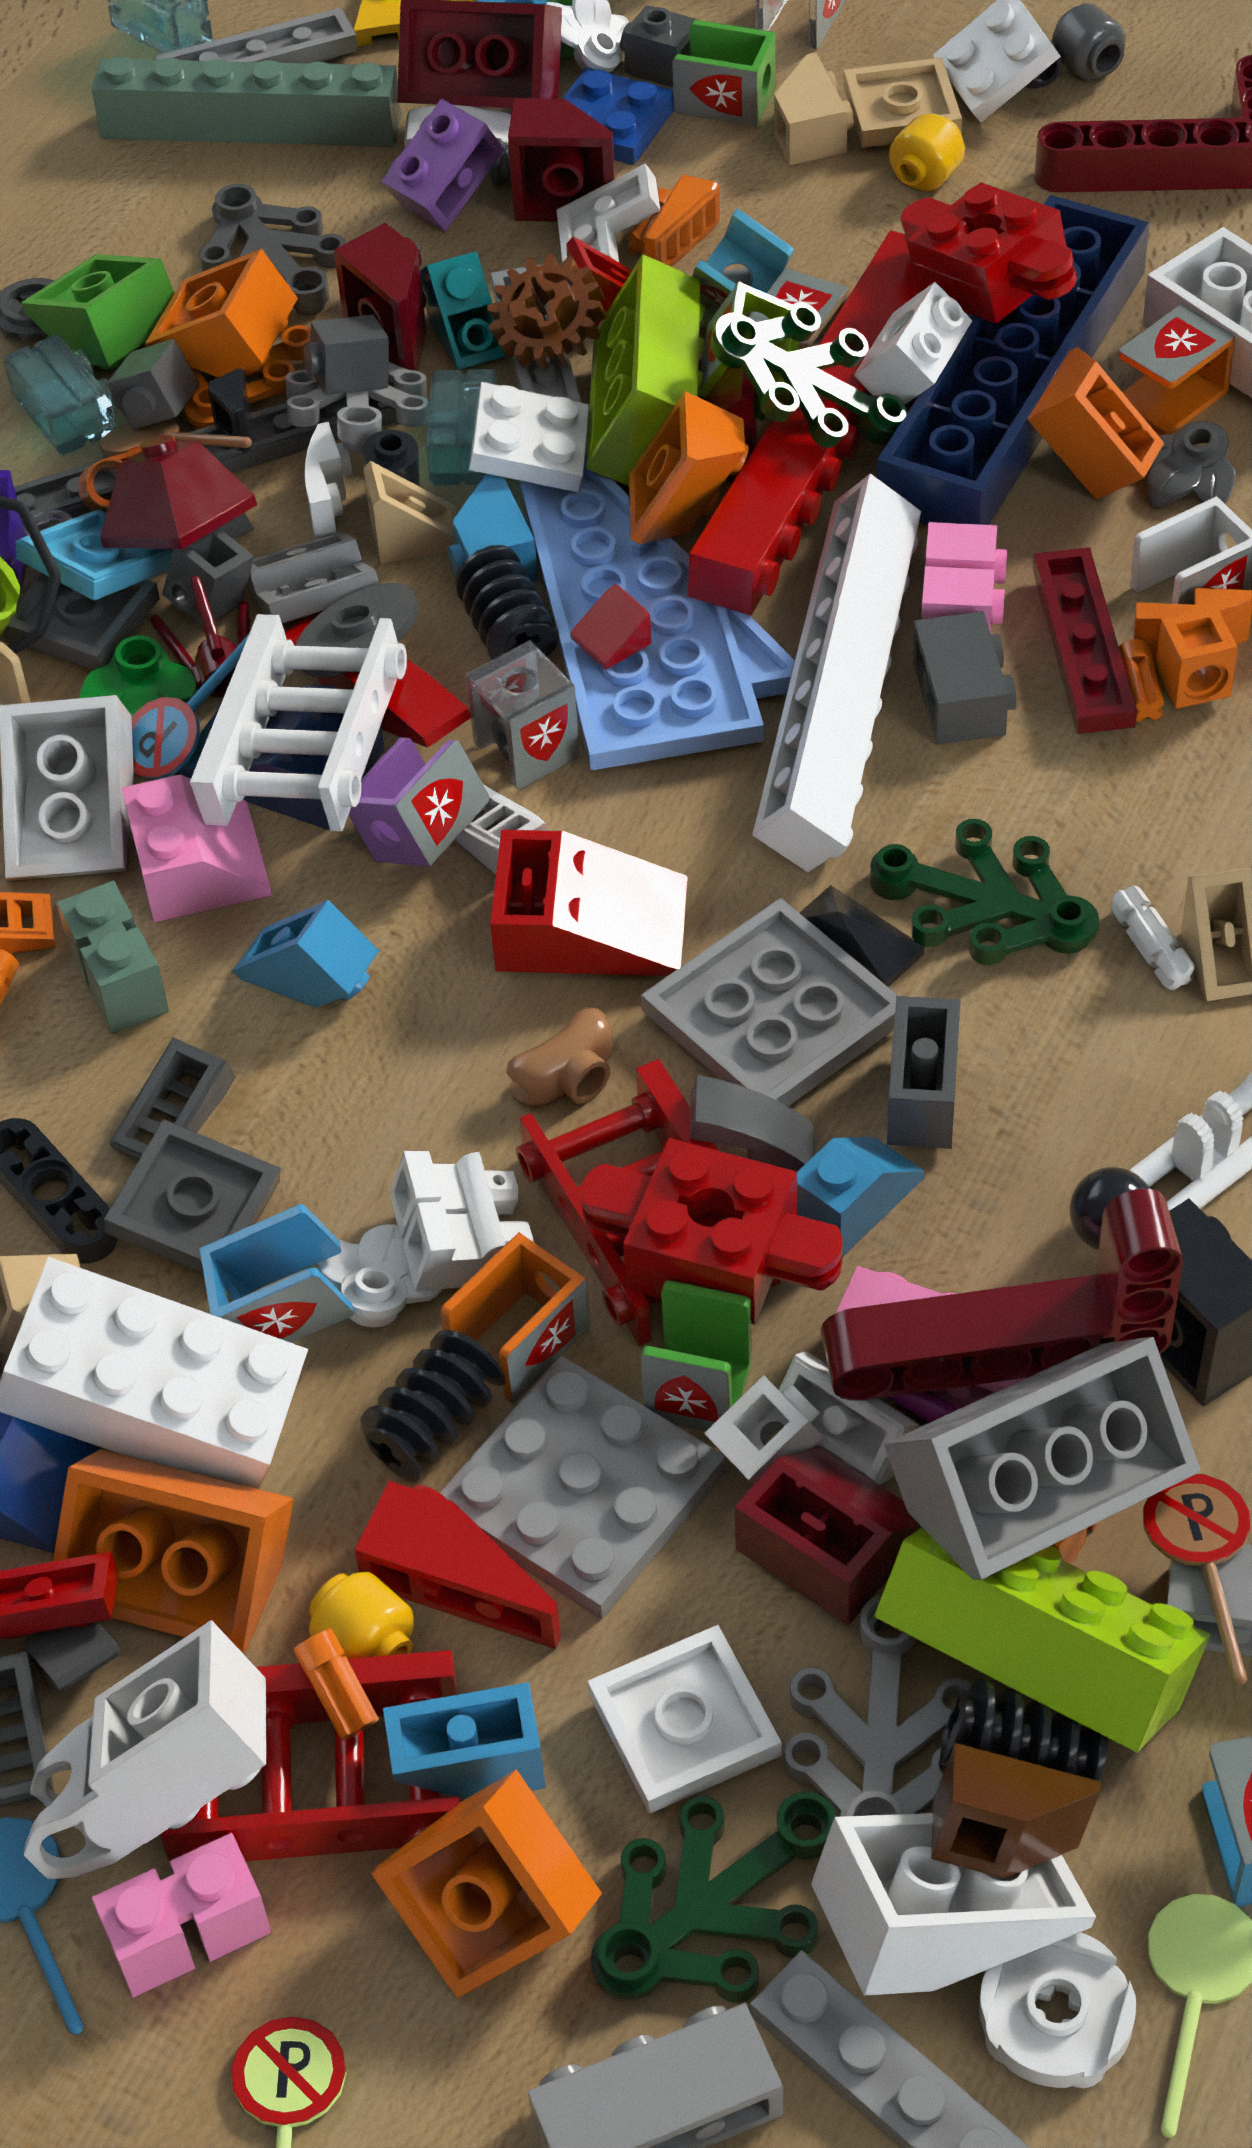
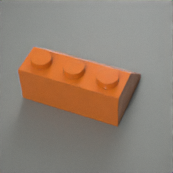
[53,1449,294,1653]

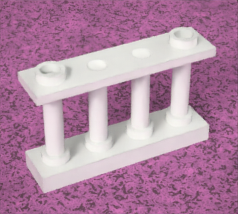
[190,614,407,831]

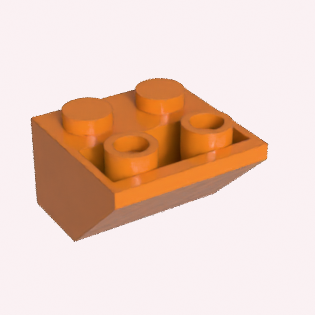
[1027,347,1164,500]

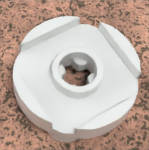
[979,1932,1136,2088]

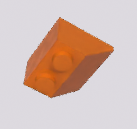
[145,248,298,377]
[629,391,748,544]
[371,1769,602,1999]

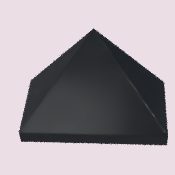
[799,885,925,987]

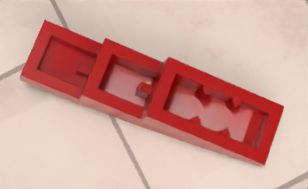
[285,611,472,748]

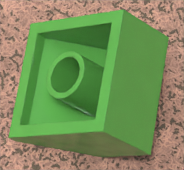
[21,254,174,369]

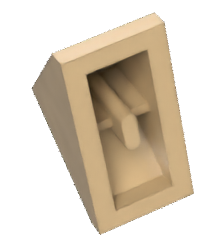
[363,461,457,564]
[1181,867,1252,1001]

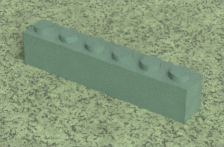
[91,57,401,147]

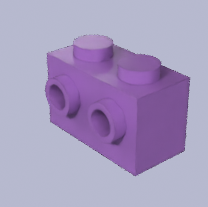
[381,99,505,232]

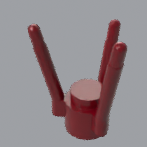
[150,576,250,697]

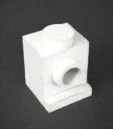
[704,1375,824,1485]

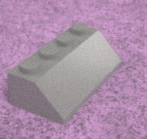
[884,1337,1201,1580]

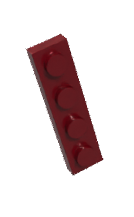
[1033,547,1137,734]

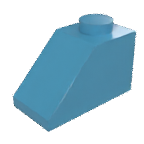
[447,474,538,582]
[232,900,379,1008]
[797,1137,924,1257]
[383,1682,546,1799]

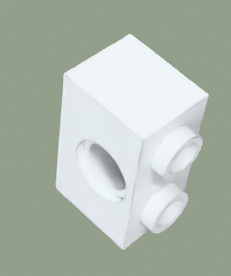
[854,282,972,405]

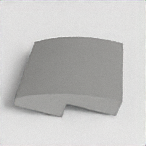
[247,531,379,623]

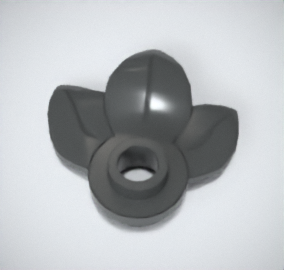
[1146,421,1236,509]

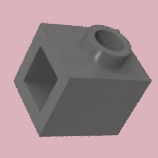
[620,5,699,87]
[303,315,389,395]
[106,339,200,430]
[162,528,254,628]

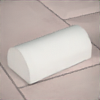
[779,1352,920,1485]

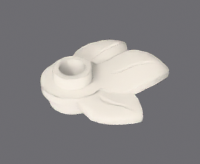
[546,0,629,72]
[318,1224,443,1327]

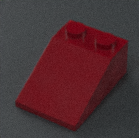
[397,0,562,109]

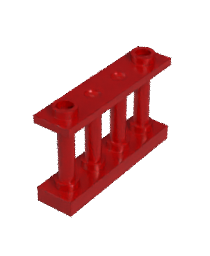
[516,1059,781,1346]
[161,1650,460,1862]

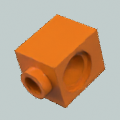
[1155,607,1238,709]

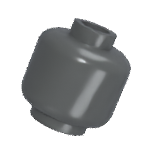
[1052,3,1126,80]

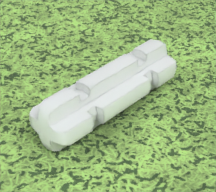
[1111,885,1195,990]

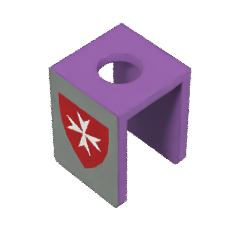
[348,738,489,866]

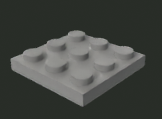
[641,898,898,1106]
[440,1355,726,1619]

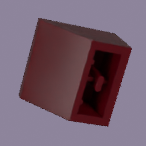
[734,1447,922,1626]

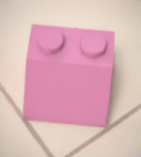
[122,774,272,922]

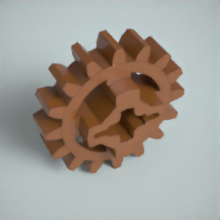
[487,253,607,371]

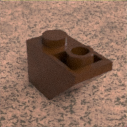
[931,1743,1101,1878]

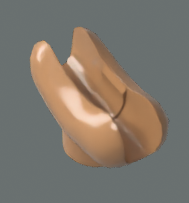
[506,1007,613,1107]

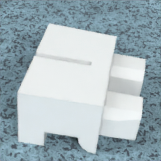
[389,1151,534,1291]

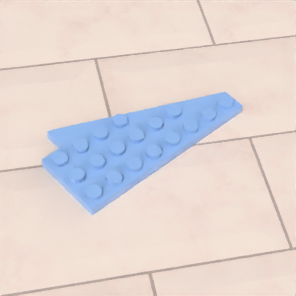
[517,453,795,771]

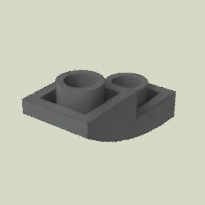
[690,1075,814,1171]

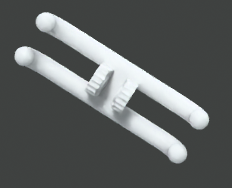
[1129,1071,1252,1210]

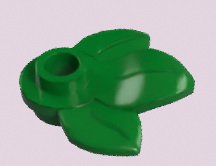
[80,635,196,718]

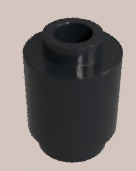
[363,430,420,494]

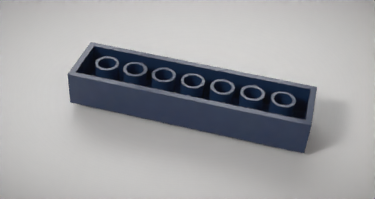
[877,195,1149,526]

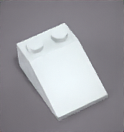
[0,695,134,881]
[811,1813,1096,1996]

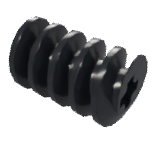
[455,545,559,668]
[360,1330,505,1483]
[940,1679,1108,1781]

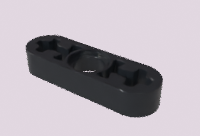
[0,1118,118,1264]

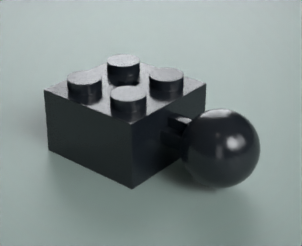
[1070,1167,1252,1407]

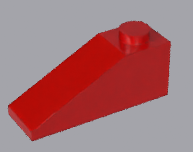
[354,1481,561,1649]

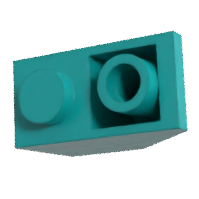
[420,251,506,371]

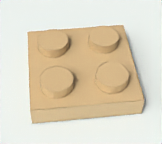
[843,57,962,148]

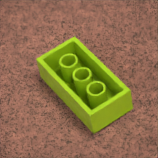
[586,254,705,486]
[874,1528,1211,1753]

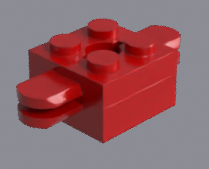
[900,182,1077,324]
[581,1138,843,1325]

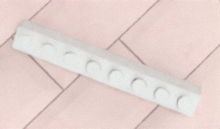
[752,474,921,873]

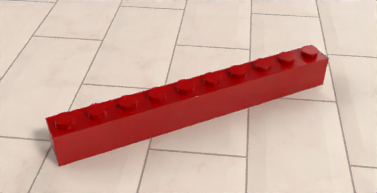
[688,230,919,615]

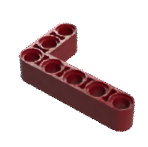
[1035,55,1252,193]
[821,1189,1183,1401]

